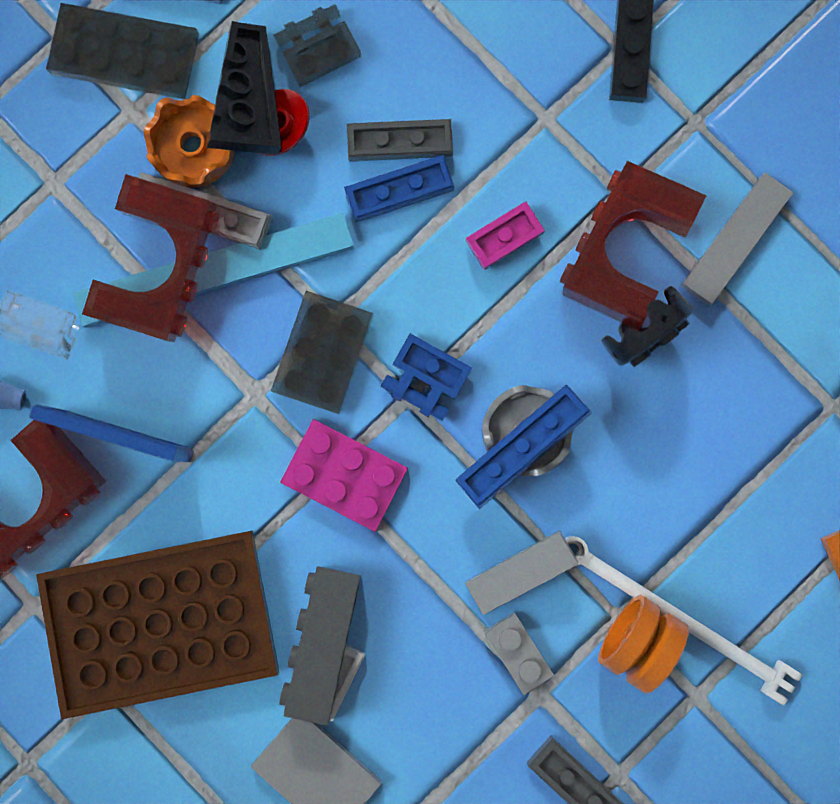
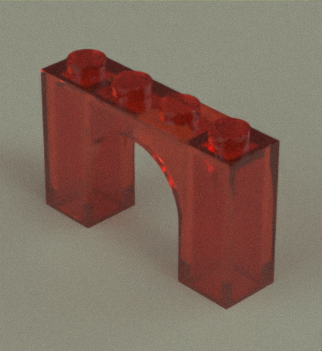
[560,161,707,331]
[82,174,219,342]
[0,420,106,579]

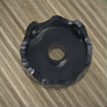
[601,286,693,367]

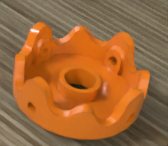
[144,95,235,188]

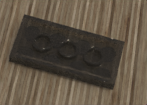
[46,3,199,99]

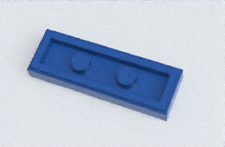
[344,155,455,223]

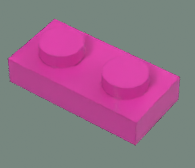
[465,201,545,270]

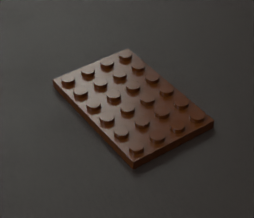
[36,530,280,720]

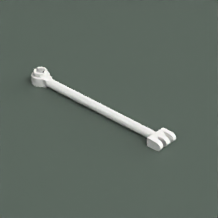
[565,536,803,706]

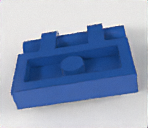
[381,333,472,421]

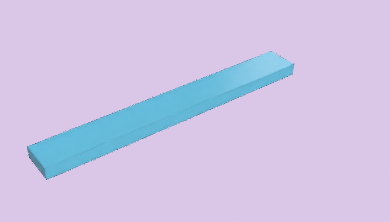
[73,212,354,328]

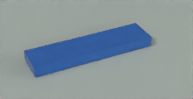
[455,384,592,509]

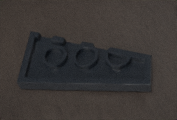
[207,21,281,155]

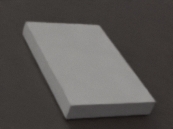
[251,718,382,804]

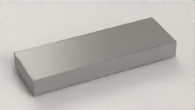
[465,530,578,615]

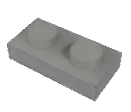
[484,612,554,695]

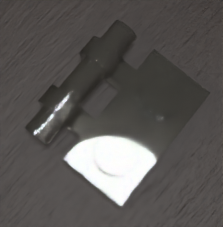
[273,4,361,87]

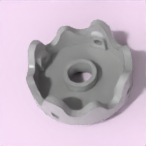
[482,385,574,476]

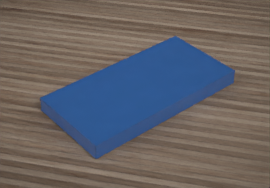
[29,404,194,462]

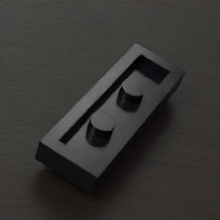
[609,0,654,103]

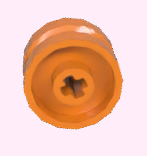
[598,594,689,694]

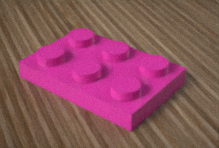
[280,419,408,532]

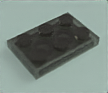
[271,291,374,415]

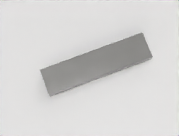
[129,172,273,250]
[680,172,794,306]

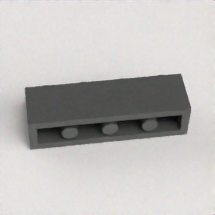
[279,566,361,726]

